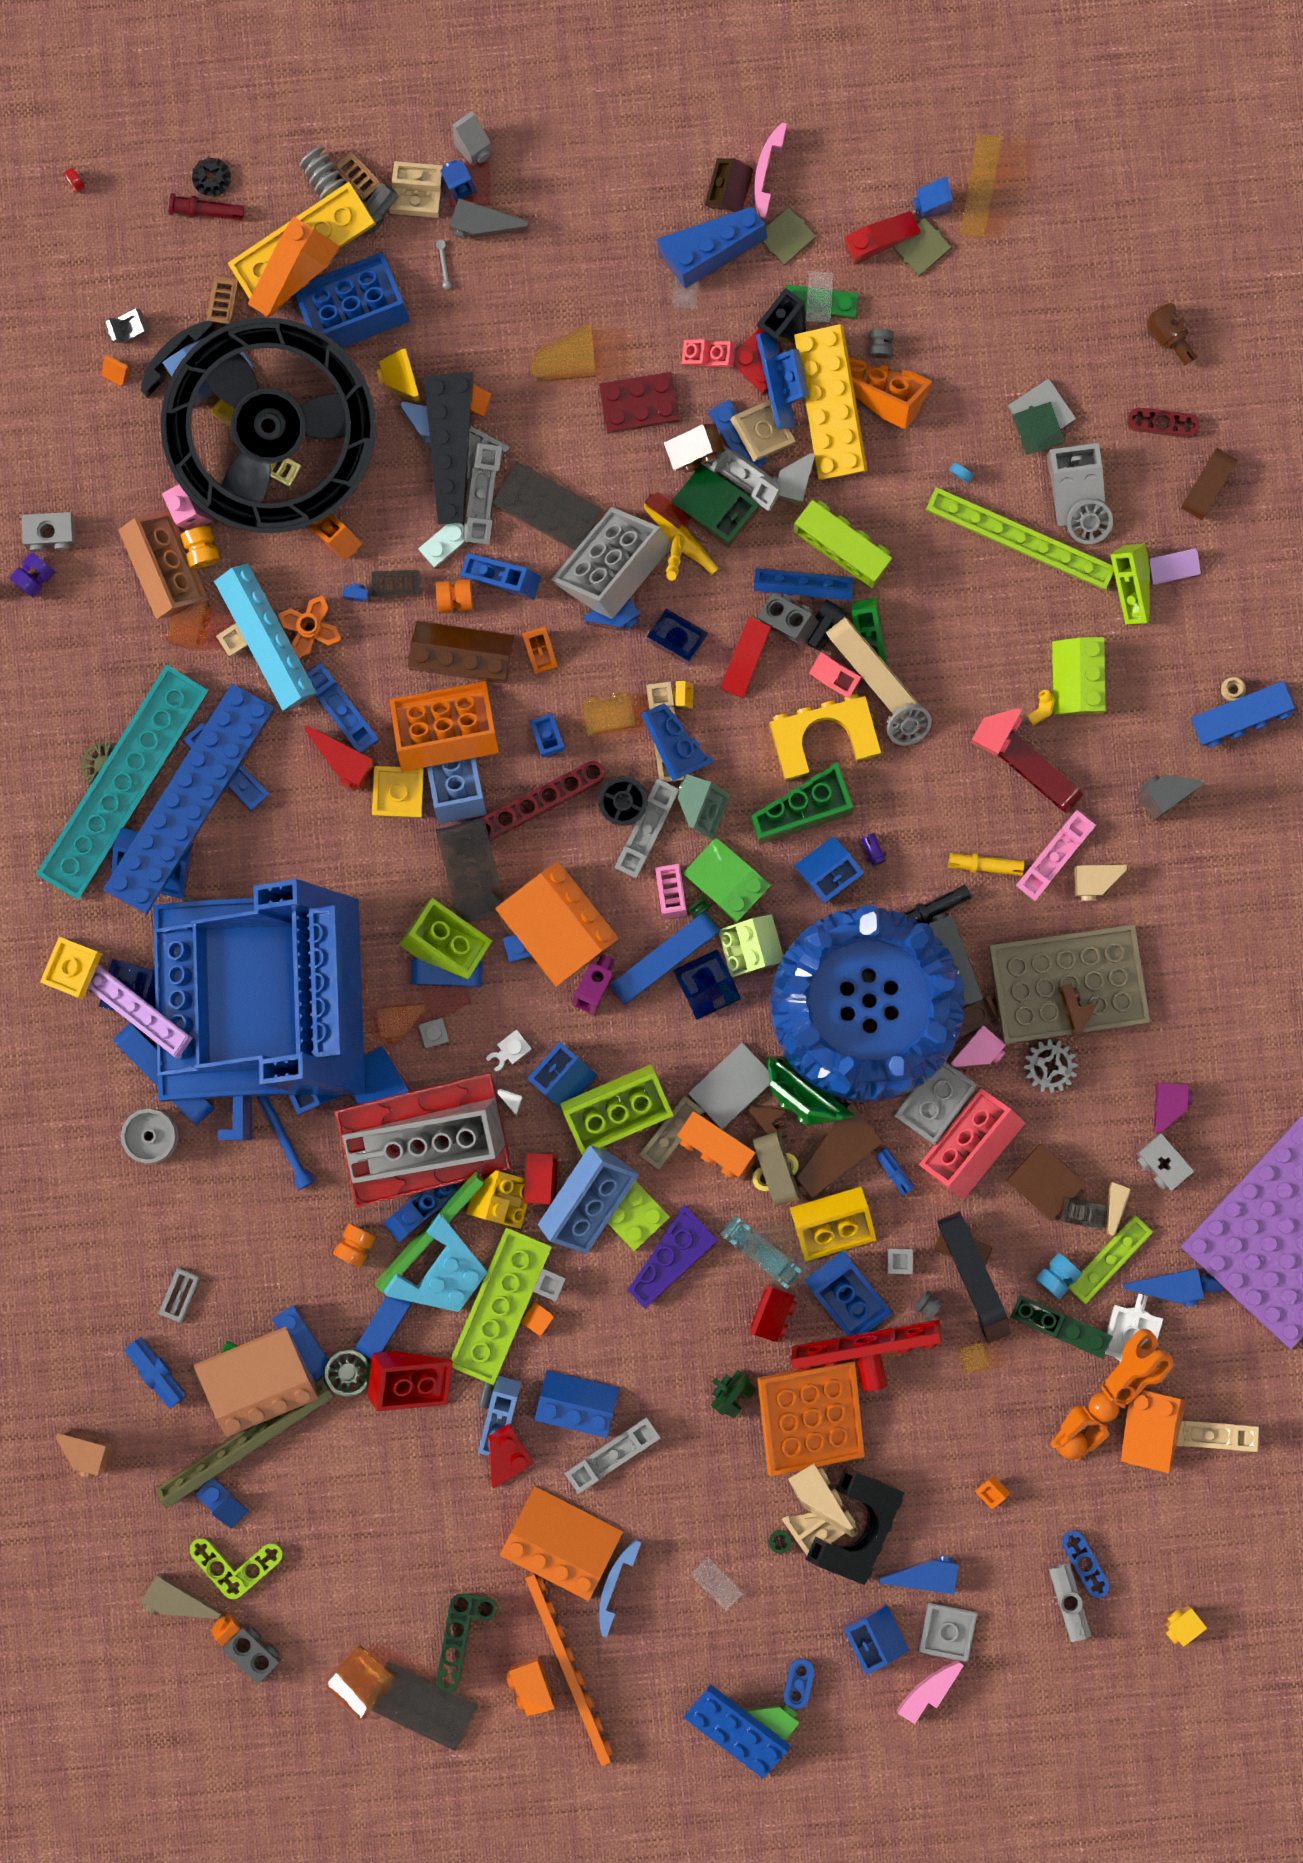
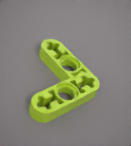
[190,1538,284,1599]

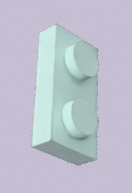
[418,523,466,568]

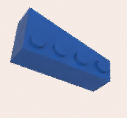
[656,207,767,289]
[1191,681,1298,748]

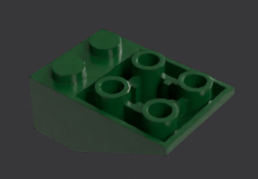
[671,465,759,548]

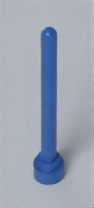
[257,1096,316,1190]

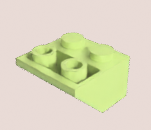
[719,914,783,978]

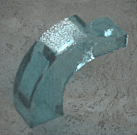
[720,1215,802,1289]

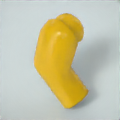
[1027,690,1055,726]

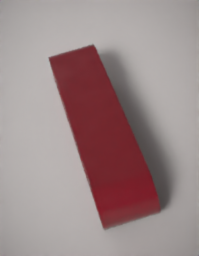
[998,730,1083,813]

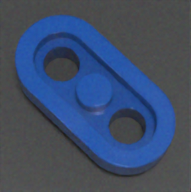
[784,1658,814,1709]

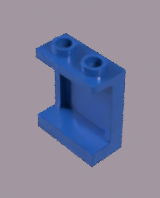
[218,1096,252,1141]

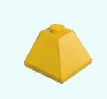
[376,348,422,405]

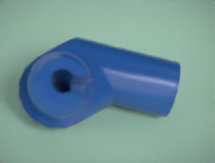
[1200,1275,1224,1293]

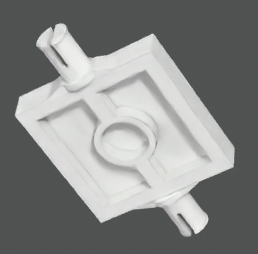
[1106,1294,1163,1362]

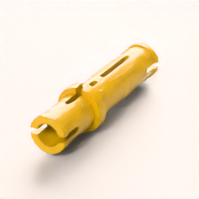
[948,852,1024,876]

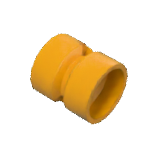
[181,526,221,569]

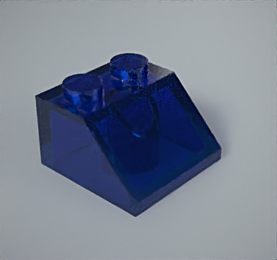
[673,949,741,1020]

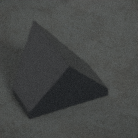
[756,288,806,343]

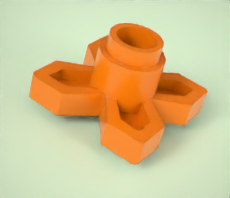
[278,596,342,659]

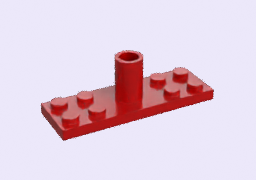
[791,1319,942,1391]

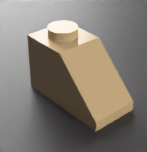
[1074,865,1127,902]

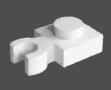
[486,1030,532,1071]

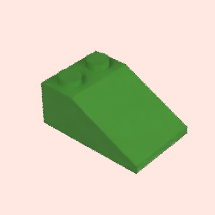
[682,838,771,924]

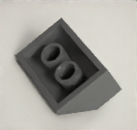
[1137,774,1203,820]

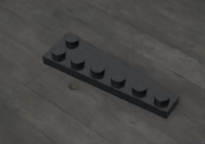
[424,372,474,525]

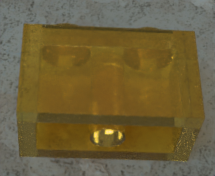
[581,692,636,736]

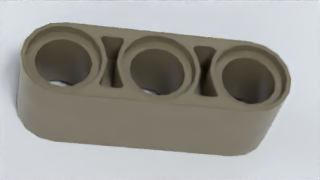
[753,1132,800,1206]

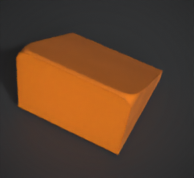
[101,355,131,386]
[521,1302,555,1337]

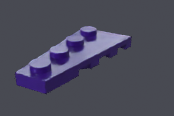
[628,1204,719,1309]

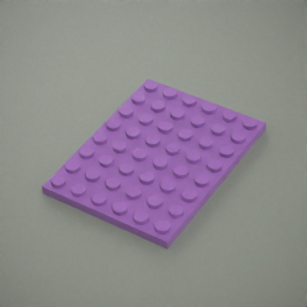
[1180,1114,1303,1350]

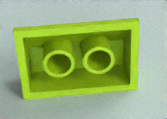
[1052,637,1106,715]

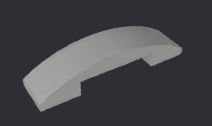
[464,443,502,545]
[701,445,781,511]
[614,779,679,878]
[564,1417,661,1494]

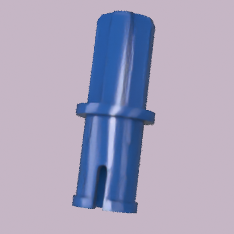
[876,1148,915,1196]

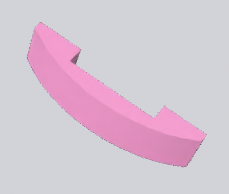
[754,122,787,223]
[1016,810,1096,901]

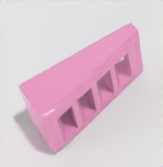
[655,864,687,919]

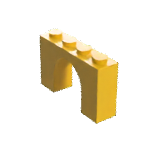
[769,694,881,781]

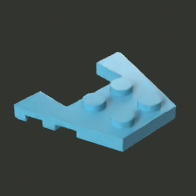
[384,1213,487,1312]

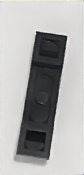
[140,320,215,398]

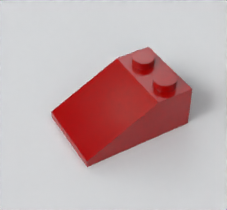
[304,725,376,792]
[749,1284,797,1342]
[367,1351,453,1411]

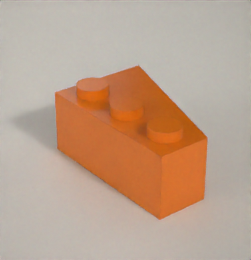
[677,1111,758,1180]

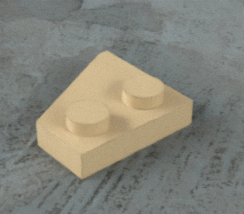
[782,1513,846,1555]

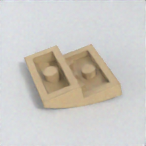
[389,161,443,218]

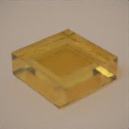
[959,1342,990,1373]

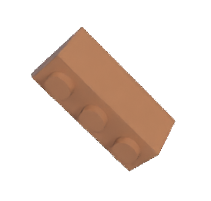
[56,1429,116,1479]

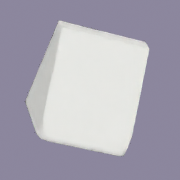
[497,1089,523,1115]

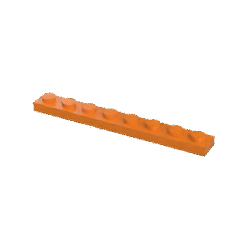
[525,1573,614,1766]

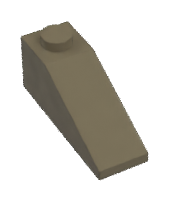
[141,1573,223,1619]

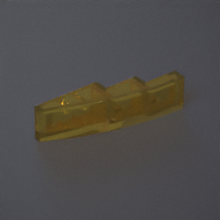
[960,133,1002,238]

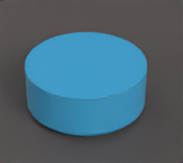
[949,462,975,483]

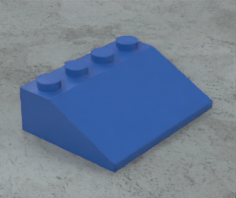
[295,252,411,348]

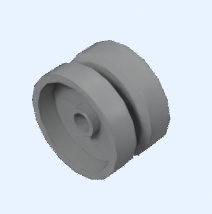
[121,1109,180,1164]

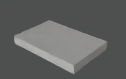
[688,1043,770,1129]
[894,1062,978,1145]

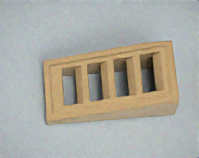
[1106,1182,1131,1236]

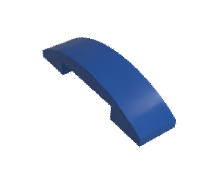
[307,662,379,753]

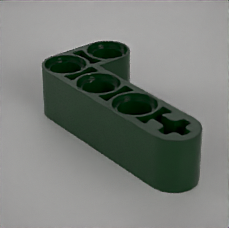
[437,1593,498,1692]

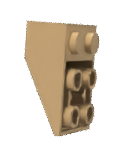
[788,1464,857,1538]

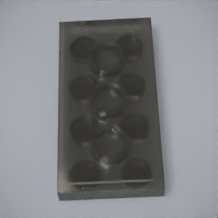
[492,461,602,551]
[435,818,504,922]
[365,1661,478,1751]

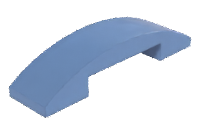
[599,1539,642,1638]

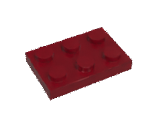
[599,372,680,433]

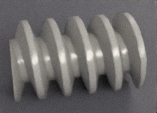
[299,146,345,200]

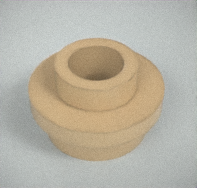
[1221,677,1246,702]

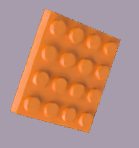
[758,1359,865,1477]

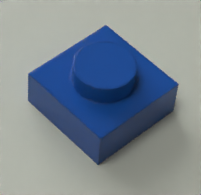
[342,584,370,603]

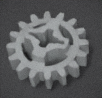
[1023,1039,1078,1094]

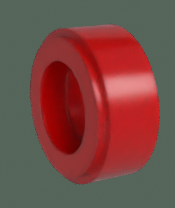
[63,168,85,193]

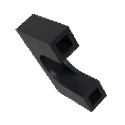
[805,1467,905,1585]

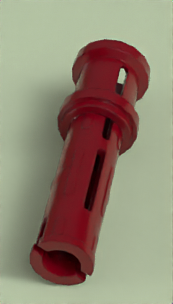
[169,193,244,221]

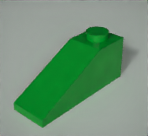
[852,597,888,666]

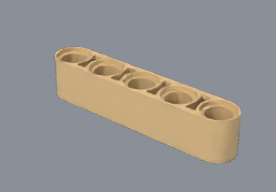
[826,617,920,720]

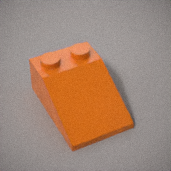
[1121,1390,1187,1474]

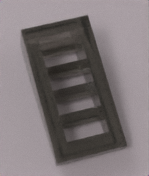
[371,570,421,597]
[1061,1197,1108,1230]

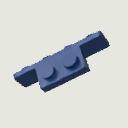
[756,333,809,429]

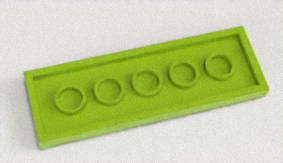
[451,1227,552,1385]

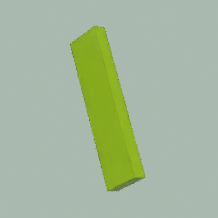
[1068,1215,1153,1305]

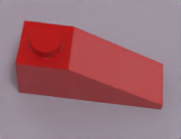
[844,211,921,264]

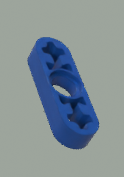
[1061,1530,1109,1598]

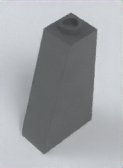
[928,913,983,1006]

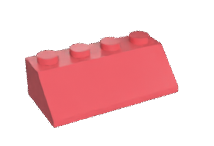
[919,1088,1025,1200]

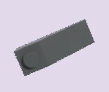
[449,198,529,239]

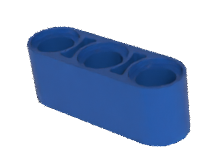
[411,959,483,987]
[355,1296,412,1359]

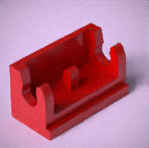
[524,1153,558,1204]

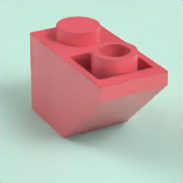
[809,652,863,698]
[970,708,1023,756]

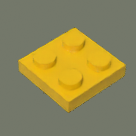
[372,766,424,818]
[40,937,102,999]

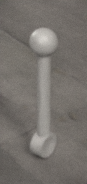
[436,240,452,290]

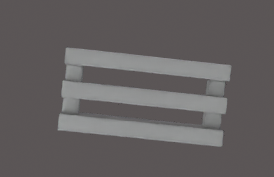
[158,1268,201,1323]

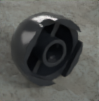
[598,776,648,826]

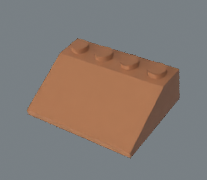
[194,1327,318,1437]

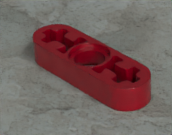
[1127,407,1199,438]

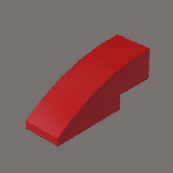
[720,617,771,698]

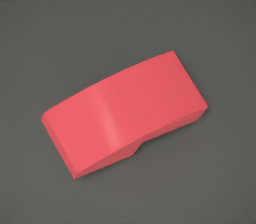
[681,339,736,368]

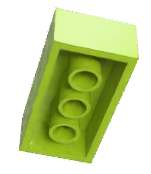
[793,500,892,589]
[560,1064,674,1155]

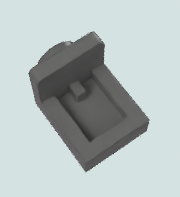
[105,309,149,344]

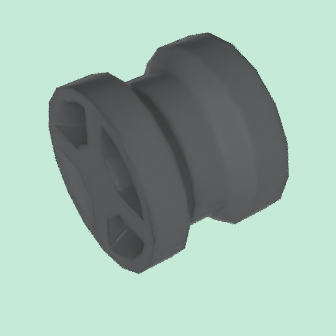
[913,1290,944,1321]

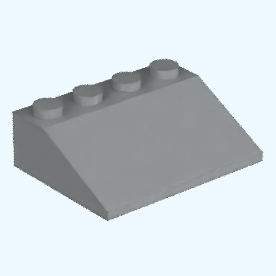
[551,507,672,619]

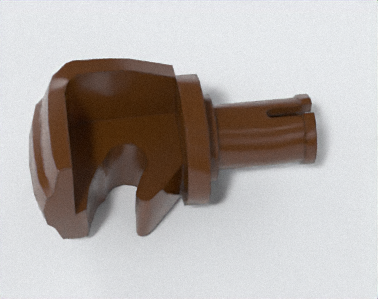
[1147,303,1197,366]

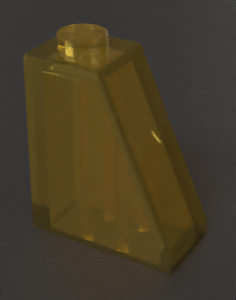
[530,324,596,382]

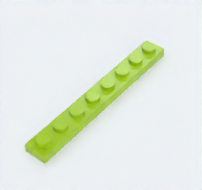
[925,487,1114,591]

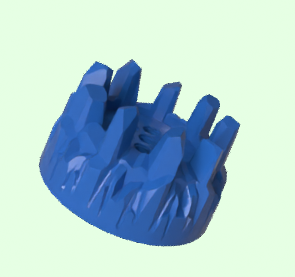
[770,905,965,1102]

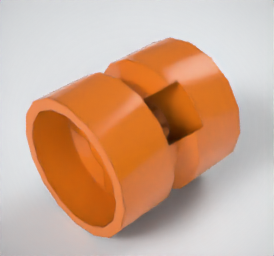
[435,579,473,614]
[333,1223,377,1268]

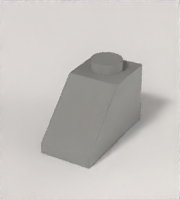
[452,111,491,166]
[773,453,815,506]

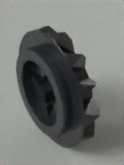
[191,157,231,196]

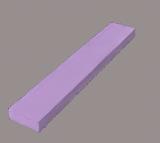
[88,964,192,1059]

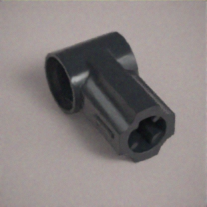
[806,599,848,652]

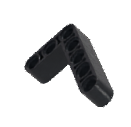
[937,1211,1011,1344]

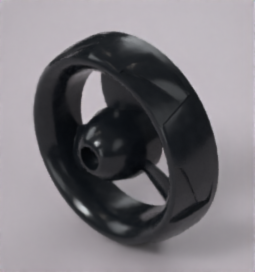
[161,317,376,533]

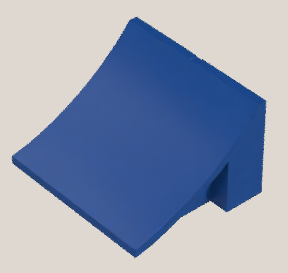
[153,879,366,1102]

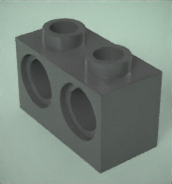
[757,593,819,647]
[222,1626,281,1684]

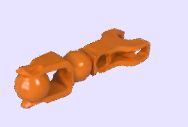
[1051,1329,1174,1462]

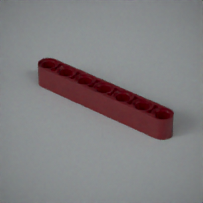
[451,761,604,855]

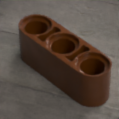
[1181,448,1238,520]

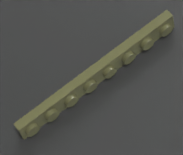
[156,1378,333,1508]

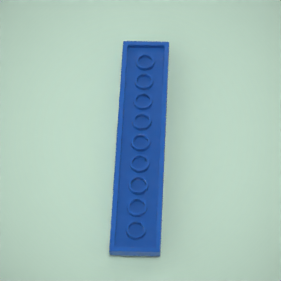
[103,684,275,915]

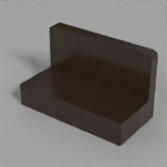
[705,158,753,213]

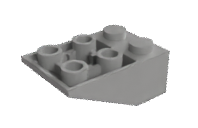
[1047,443,1107,527]

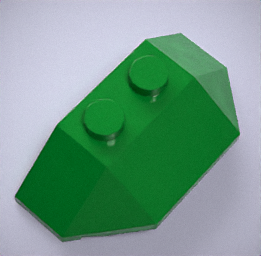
[768,1056,855,1126]

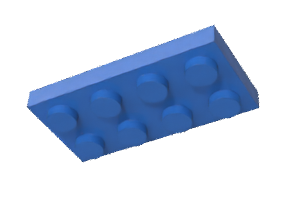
[683,1684,791,1779]

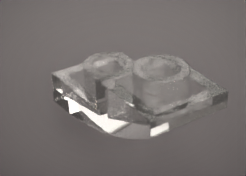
[806,271,833,322]
[690,1557,745,1612]

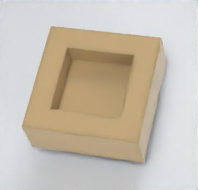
[216,623,248,657]

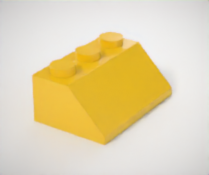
[790,1187,877,1262]

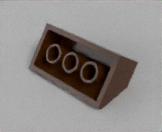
[408,621,514,684]

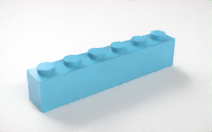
[214,563,317,711]

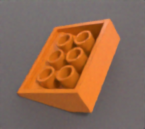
[389,681,499,772]
[495,861,619,987]
[500,1486,623,1601]

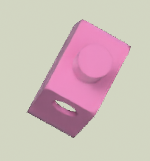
[162,485,213,530]

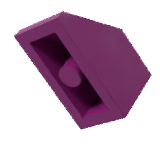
[1153,1083,1193,1133]

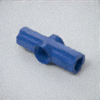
[124,1337,187,1409]

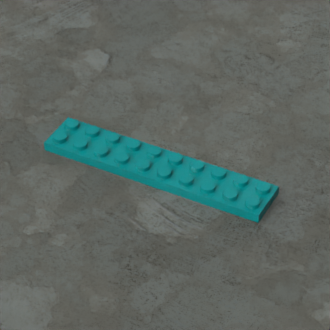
[36,664,209,900]

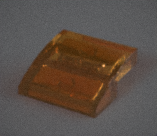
[326,1645,395,1720]

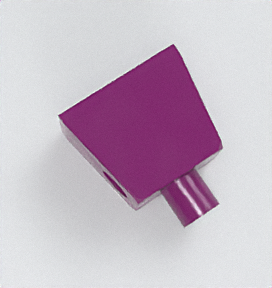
[572,954,614,1016]

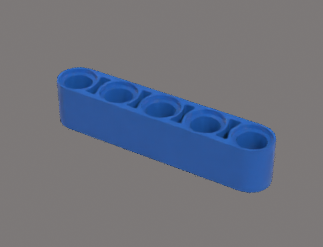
[610,911,720,1005]
[113,1022,215,1126]

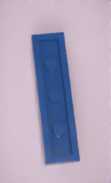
[753,568,853,600]
[184,723,269,812]

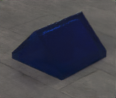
[647,608,708,666]

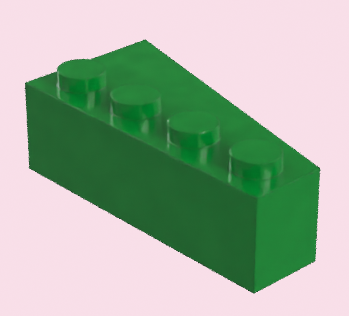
[751,762,853,845]

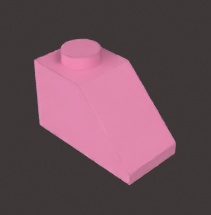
[950,1026,1006,1067]

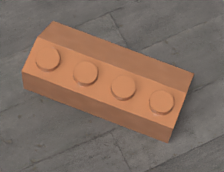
[118,511,209,619]

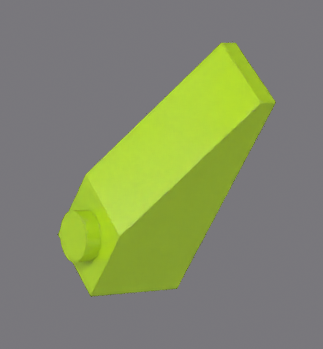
[1110,543,1150,625]

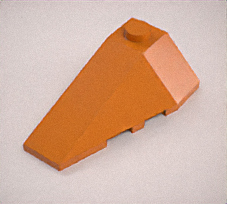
[248,216,341,318]
[849,358,932,429]

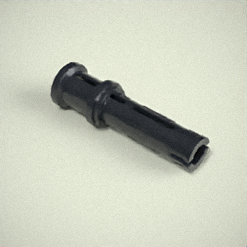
[900,884,972,924]

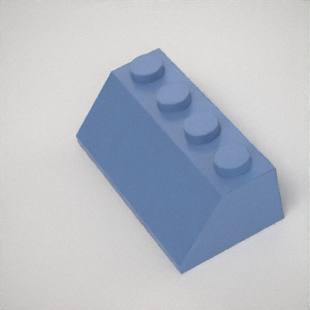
[538,1145,640,1254]

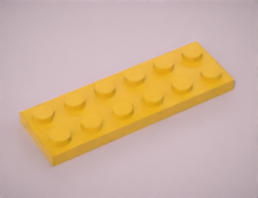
[228,182,376,299]
[794,324,868,480]

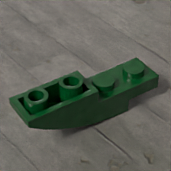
[1010,1295,1113,1359]

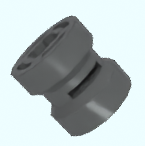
[868,329,894,358]

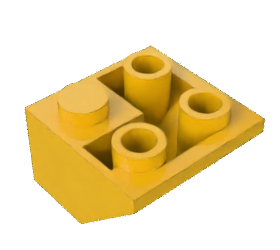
[466,1171,528,1229]

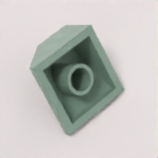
[678,774,731,840]

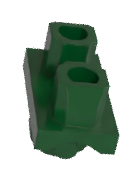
[711,1370,756,1418]

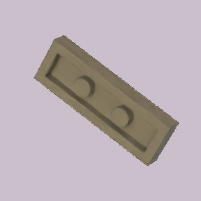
[639,1096,704,1170]

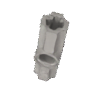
[1048,1563,1092,1642]

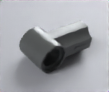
[363,182,399,234]

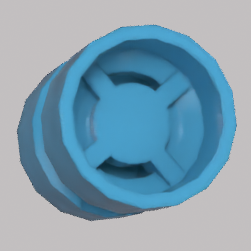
[1035,1252,1082,1300]

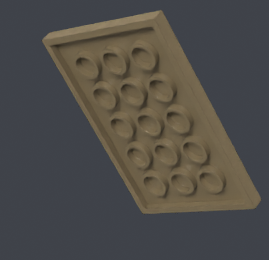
[988,925,1150,1044]

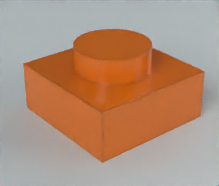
[975,1475,1010,1509]
[210,1613,241,1647]

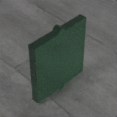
[1012,402,1065,456]

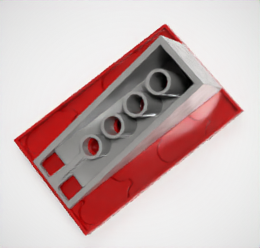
[334,1072,512,1208]

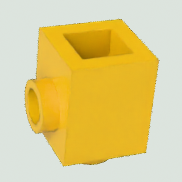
[1165,1606,1207,1647]

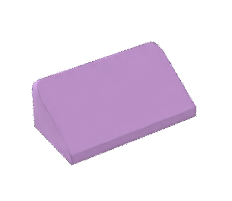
[1149,548,1201,585]

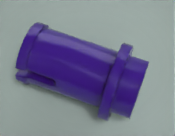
[860,833,886,866]

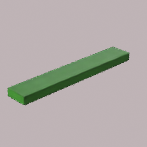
[376,1172,484,1293]

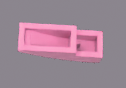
[897,1660,964,1724]

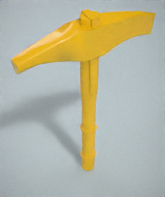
[644,501,718,581]

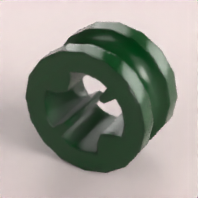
[687,897,712,919]
[769,1530,791,1554]

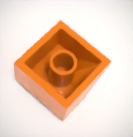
[506,1655,556,1716]

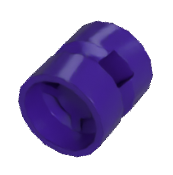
[9,552,56,598]

